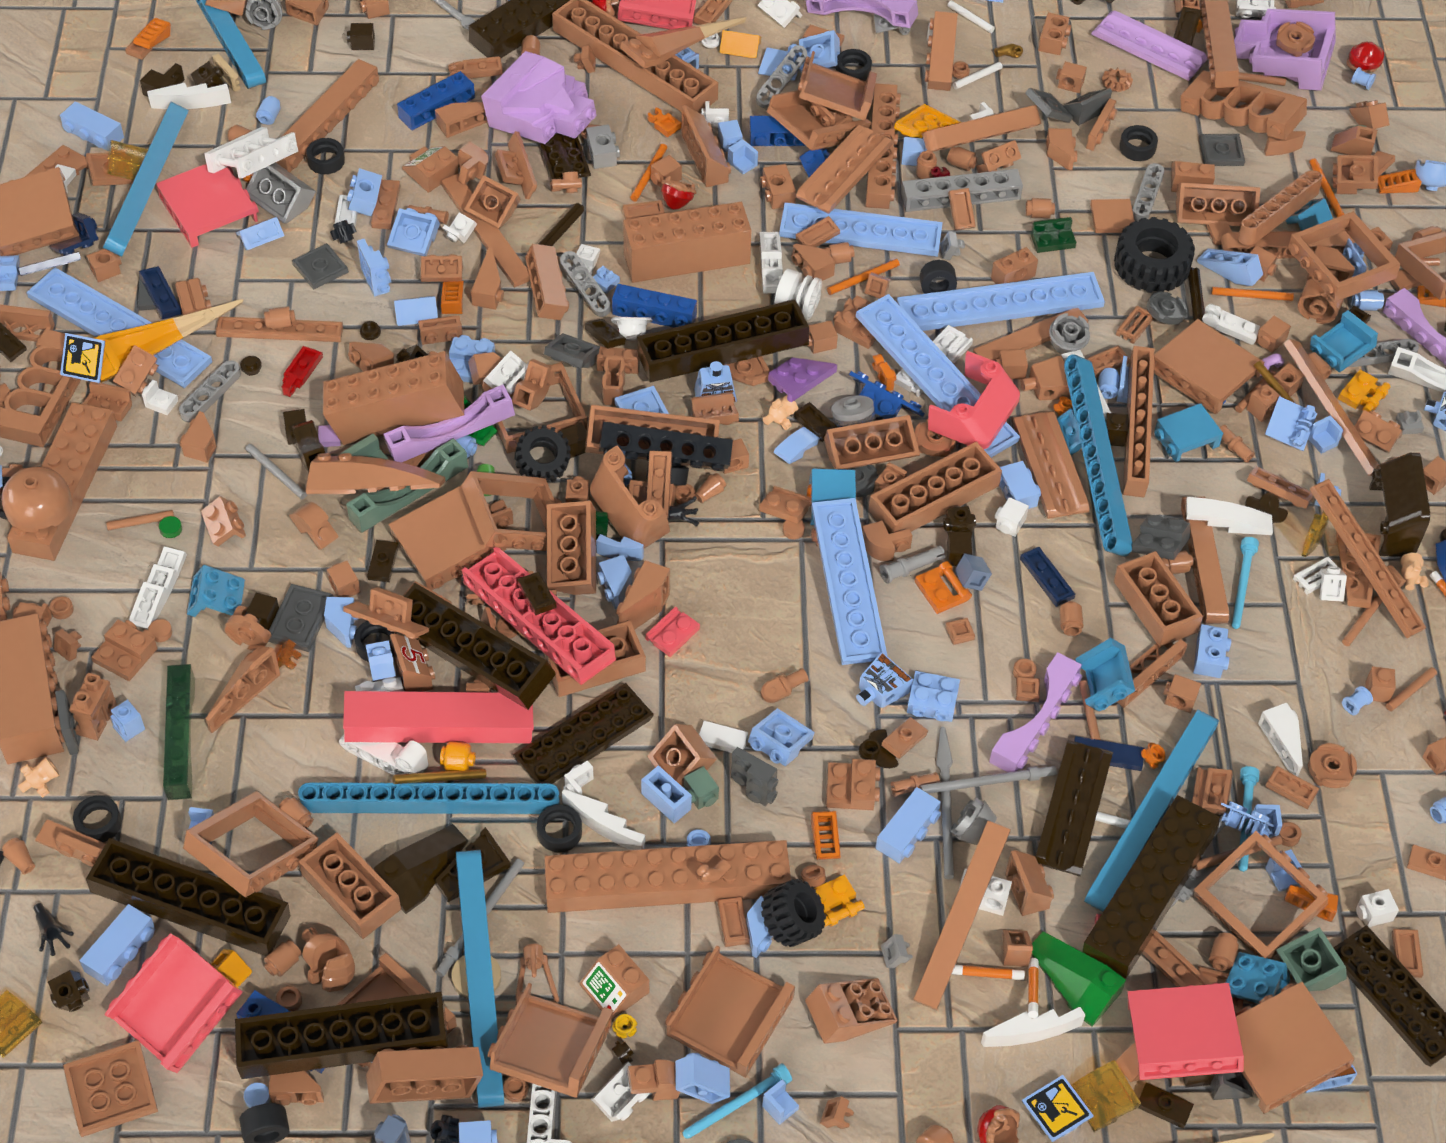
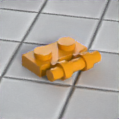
[1338,369,1391,412]
[814,874,865,927]

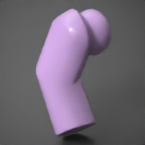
[1260,353,1285,376]

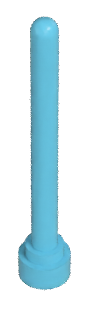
[1231,537,1259,629]
[1238,766,1260,872]
[683,1063,792,1139]

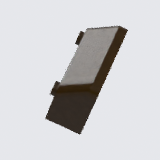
[1369,452,1430,557]

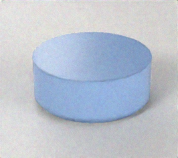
[687,829,711,847]
[244,1083,271,1108]

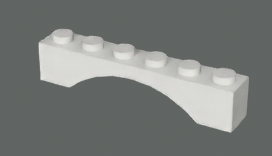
[1388,347,1446,393]

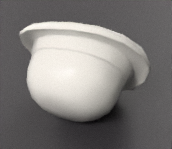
[611,317,653,340]

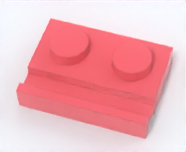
[646,606,700,657]

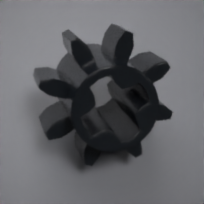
[330,220,357,244]
[430,1115,459,1143]

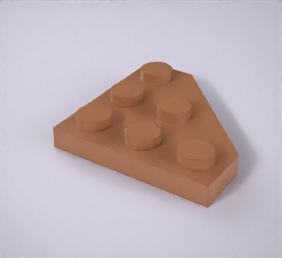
[726,356,770,386]

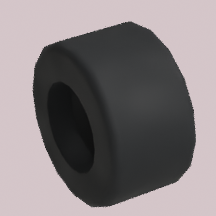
[919,260,957,294]
[239,1103,290,1143]

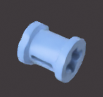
[1351,67,1376,90]
[1342,686,1373,716]

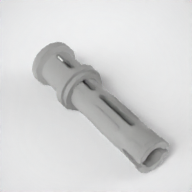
[880,545,945,584]

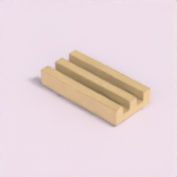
[213,53,241,92]

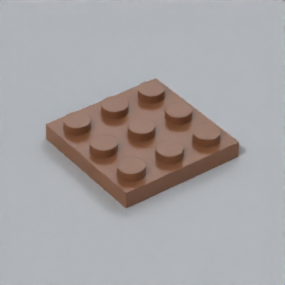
[63,1040,158,1137]

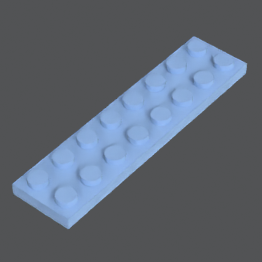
[779,203,943,257]
[811,498,887,665]

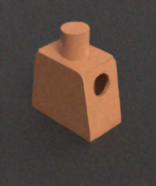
[285,0,329,26]
[1021,355,1071,400]

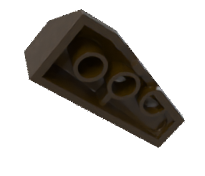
[374,824,468,914]

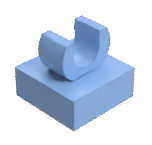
[593,266,620,294]

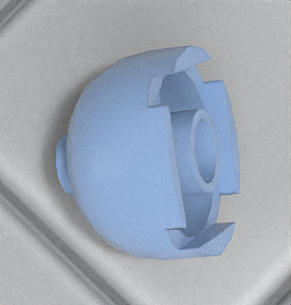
[1415,159,1446,191]

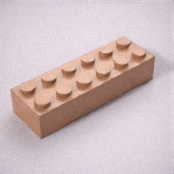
[585,405,720,467]
[868,441,1002,534]

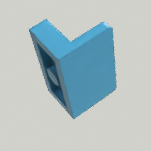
[1286,198,1333,231]
[1057,408,1082,455]

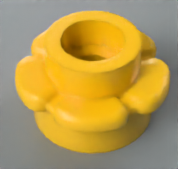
[612,1014,637,1039]

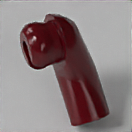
[931,166,950,178]

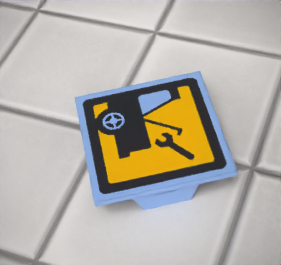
[60,333,105,383]
[1022,1075,1094,1142]

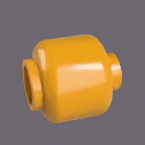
[440,741,476,771]

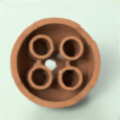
[1,467,73,533]

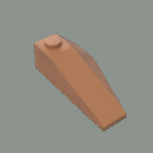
[205,647,280,733]

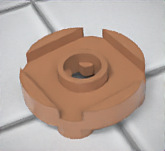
[1276,21,1315,57]
[915,419,956,457]
[225,614,272,651]
[1308,743,1357,788]

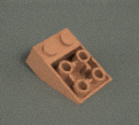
[616,560,670,630]
[805,978,898,1044]

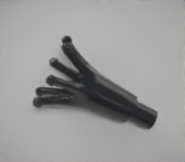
[667,496,699,526]
[33,903,74,956]

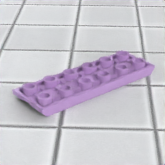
[1091,11,1207,81]

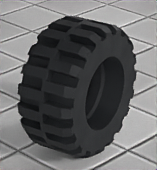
[1114,217,1195,293]

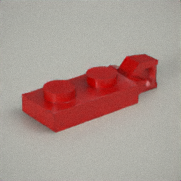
[281,346,323,397]

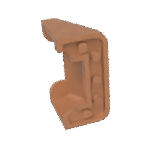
[590,445,670,548]

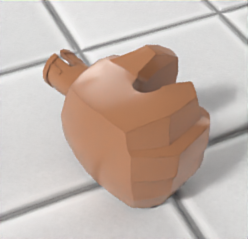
[301,927,355,992]

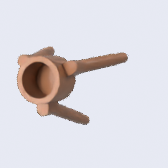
[515,944,559,1002]

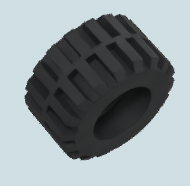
[514,425,571,483]
[761,879,826,947]

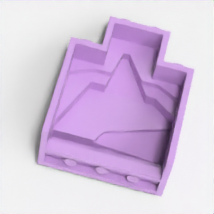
[1234,9,1336,90]
[481,51,597,144]

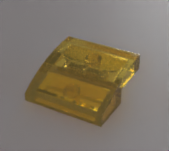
[107,140,148,180]
[1301,511,1329,557]
[0,990,43,1058]
[1071,1060,1141,1132]

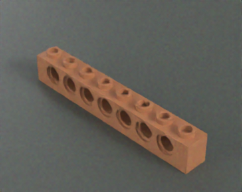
[866,83,901,209]

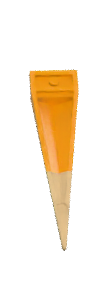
[94,299,243,383]

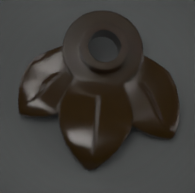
[1245,493,1288,525]
[859,729,899,769]

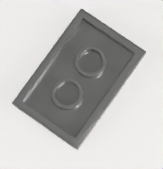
[268,584,334,652]

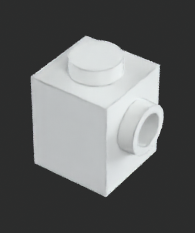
[995,497,1029,537]
[1356,889,1399,927]

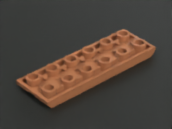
[796,124,894,214]
[1011,411,1089,519]

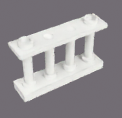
[204,127,298,179]

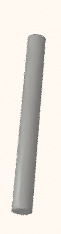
[246,444,307,500]

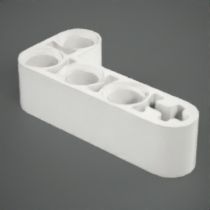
[339,735,428,775]
[527,1083,572,1143]

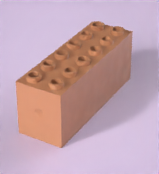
[623,201,752,283]
[323,351,465,445]
[0,613,65,765]

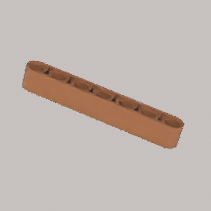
[922,105,1042,152]
[1238,170,1322,245]
[1221,231,1356,259]
[1181,496,1229,624]

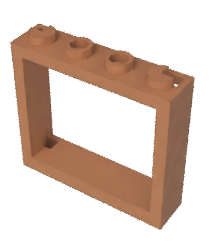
[1288,211,1400,302]
[1395,231,1446,300]
[482,362,587,454]
[461,471,556,551]
[183,791,318,898]
[1194,831,1328,959]

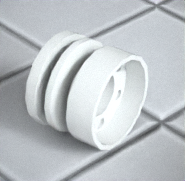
[774,269,822,320]

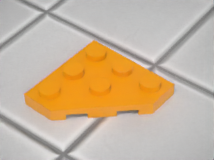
[894,104,962,138]

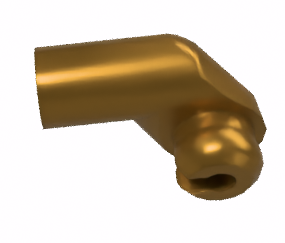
[994,44,1023,58]

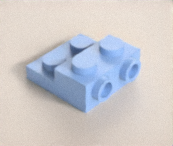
[799,30,840,73]
[387,208,440,256]
[357,239,391,297]
[449,335,495,383]
[615,386,669,414]
[907,671,960,722]
[748,708,815,766]

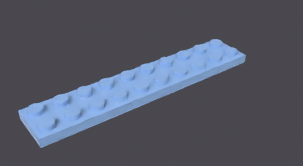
[27,267,212,388]
[897,272,1105,331]
[855,294,1020,458]

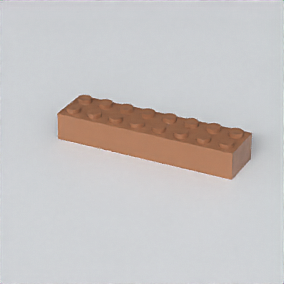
[7,402,117,561]

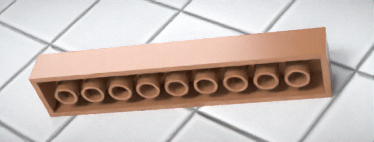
[552,0,719,113]
[545,840,791,913]

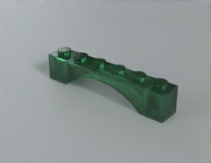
[163,664,195,800]

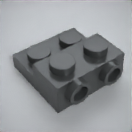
[544,333,600,368]
[1132,514,1190,560]
[731,747,779,807]

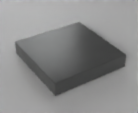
[1025,88,1073,123]
[1200,134,1245,166]
[292,243,349,290]
[55,690,79,755]

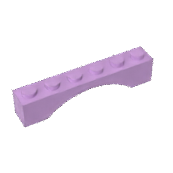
[806,0,918,28]
[1382,288,1446,365]
[384,385,515,462]
[989,652,1082,772]

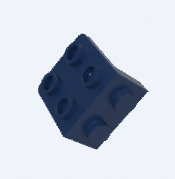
[49,212,99,255]

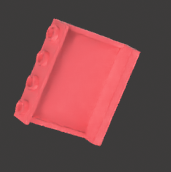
[617,0,696,30]
[156,164,259,248]
[105,933,243,1073]
[1127,983,1244,1080]

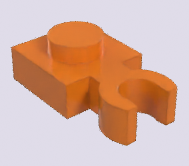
[648,107,682,138]
[872,354,896,392]

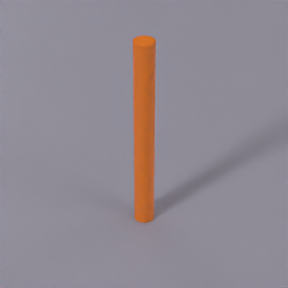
[630,144,668,202]
[1309,158,1345,217]
[827,259,900,295]
[1211,287,1294,301]

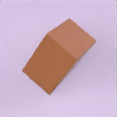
[1003,930,1033,967]

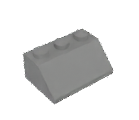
[246,162,316,224]

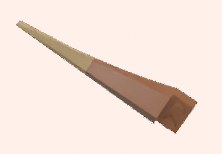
[620,17,747,68]

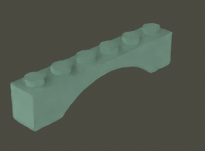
[346,438,468,533]

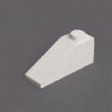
[1258,703,1303,777]

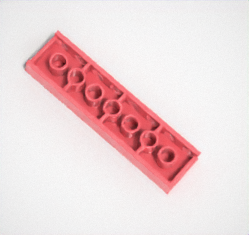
[462,547,616,685]
[343,691,534,743]

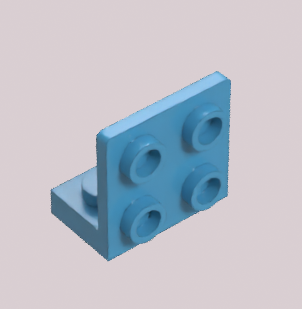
[187,565,245,617]
[1226,952,1290,1004]

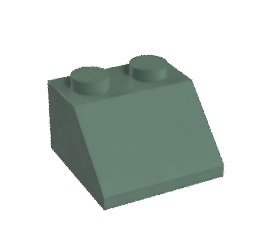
[1276,927,1347,992]

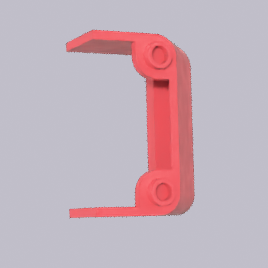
[928,351,1020,449]

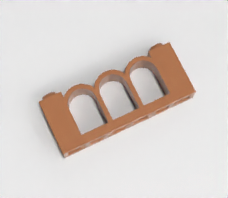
[1181,70,1307,141]
[0,329,81,448]

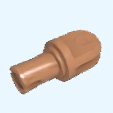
[760,668,809,703]

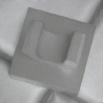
[940,231,965,260]
[1396,410,1424,435]
[881,934,913,968]

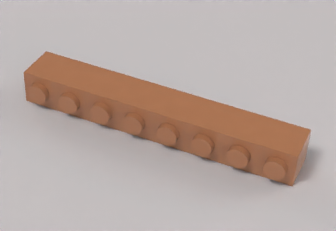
[1200,0,1239,88]
[276,59,379,172]
[1123,346,1154,498]

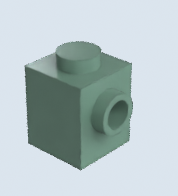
[683,766,719,810]

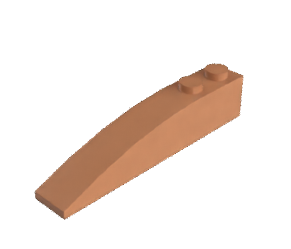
[306,453,445,494]

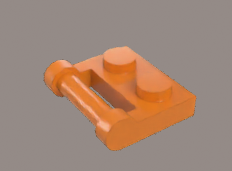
[915,561,972,614]

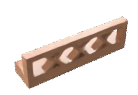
[0,304,55,342]
[1117,639,1188,708]

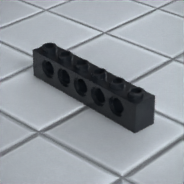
[599,422,733,471]

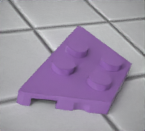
[768,357,837,403]

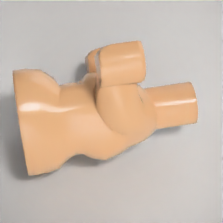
[763,395,798,430]
[1401,553,1429,590]
[18,757,60,798]

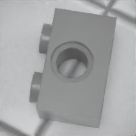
[586,125,620,169]

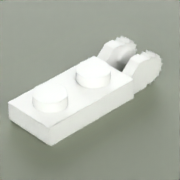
[1202,304,1260,345]

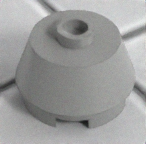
[246,0,282,30]
[1049,313,1090,354]
[950,797,997,845]

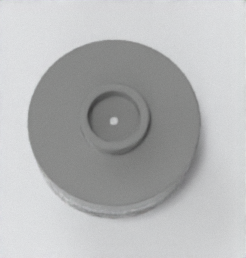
[831,395,876,428]

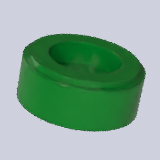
[159,516,182,538]

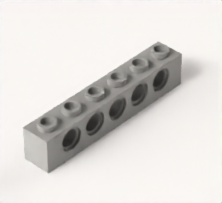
[901,169,1023,212]

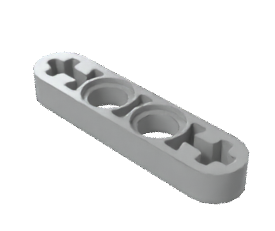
[756,45,807,108]
[1132,163,1164,222]
[560,251,611,317]
[1348,339,1419,367]
[179,361,241,422]

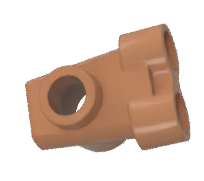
[550,172,582,193]

